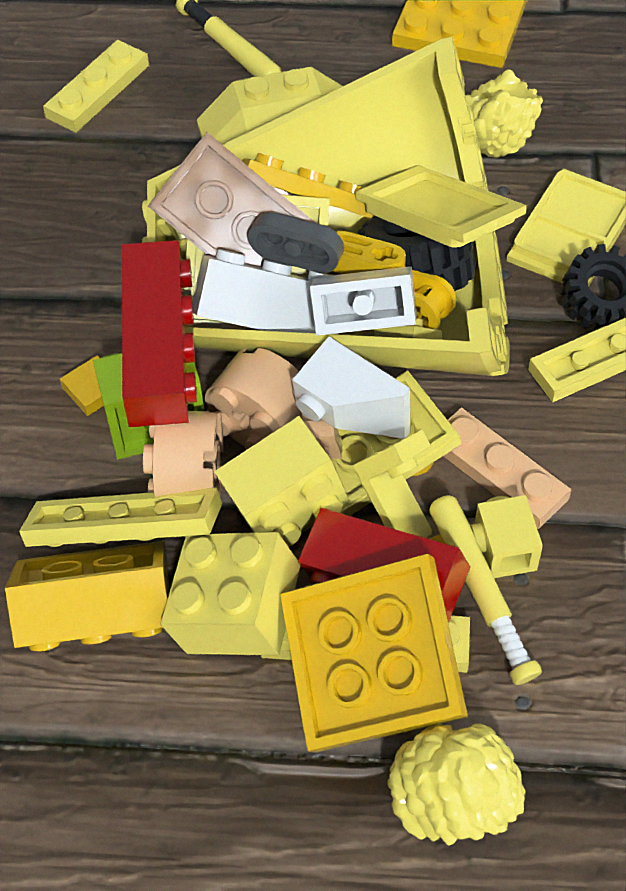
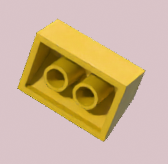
[5,541,170,651]

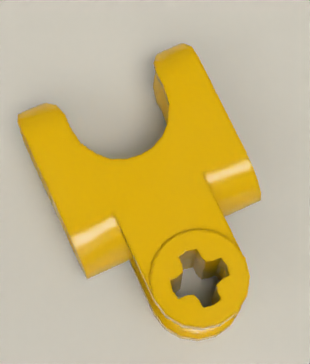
[333,231,457,333]

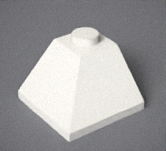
[292,337,410,439]

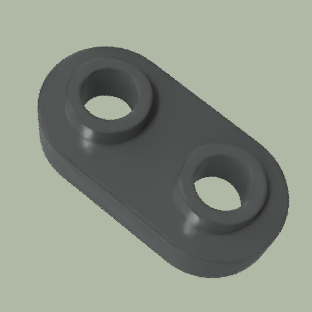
[248,212,344,273]

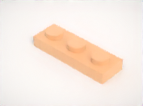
[443,407,572,529]

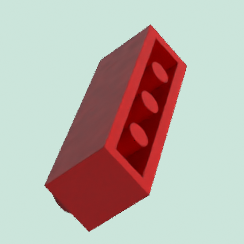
[122,240,197,427]

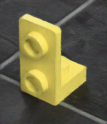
[353,429,432,538]

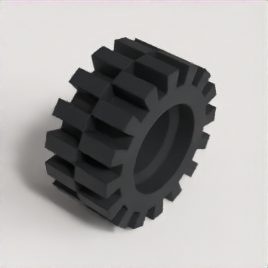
[560,244,626,331]

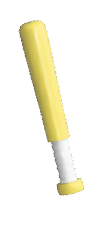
[429,495,542,685]

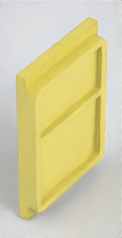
[356,165,527,247]
[506,169,626,287]

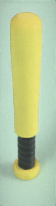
[176,0,282,77]

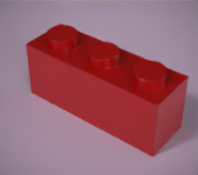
[298,508,471,623]

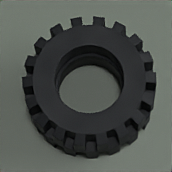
[357,216,476,296]

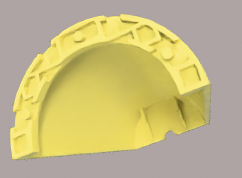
[142,36,510,376]

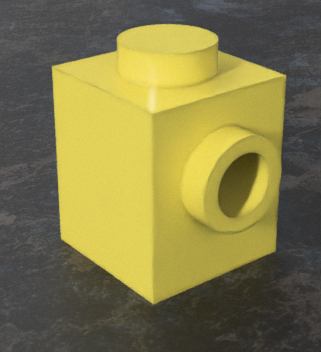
[470,495,543,578]

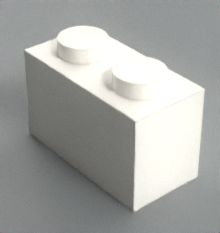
[310,266,417,336]

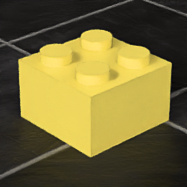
[214,416,349,547]
[160,532,300,655]

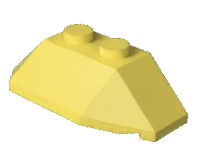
[197,67,343,145]

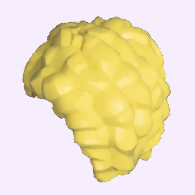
[465,69,543,158]
[387,723,526,846]

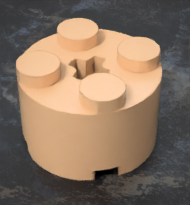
[205,348,302,450]
[143,411,223,498]

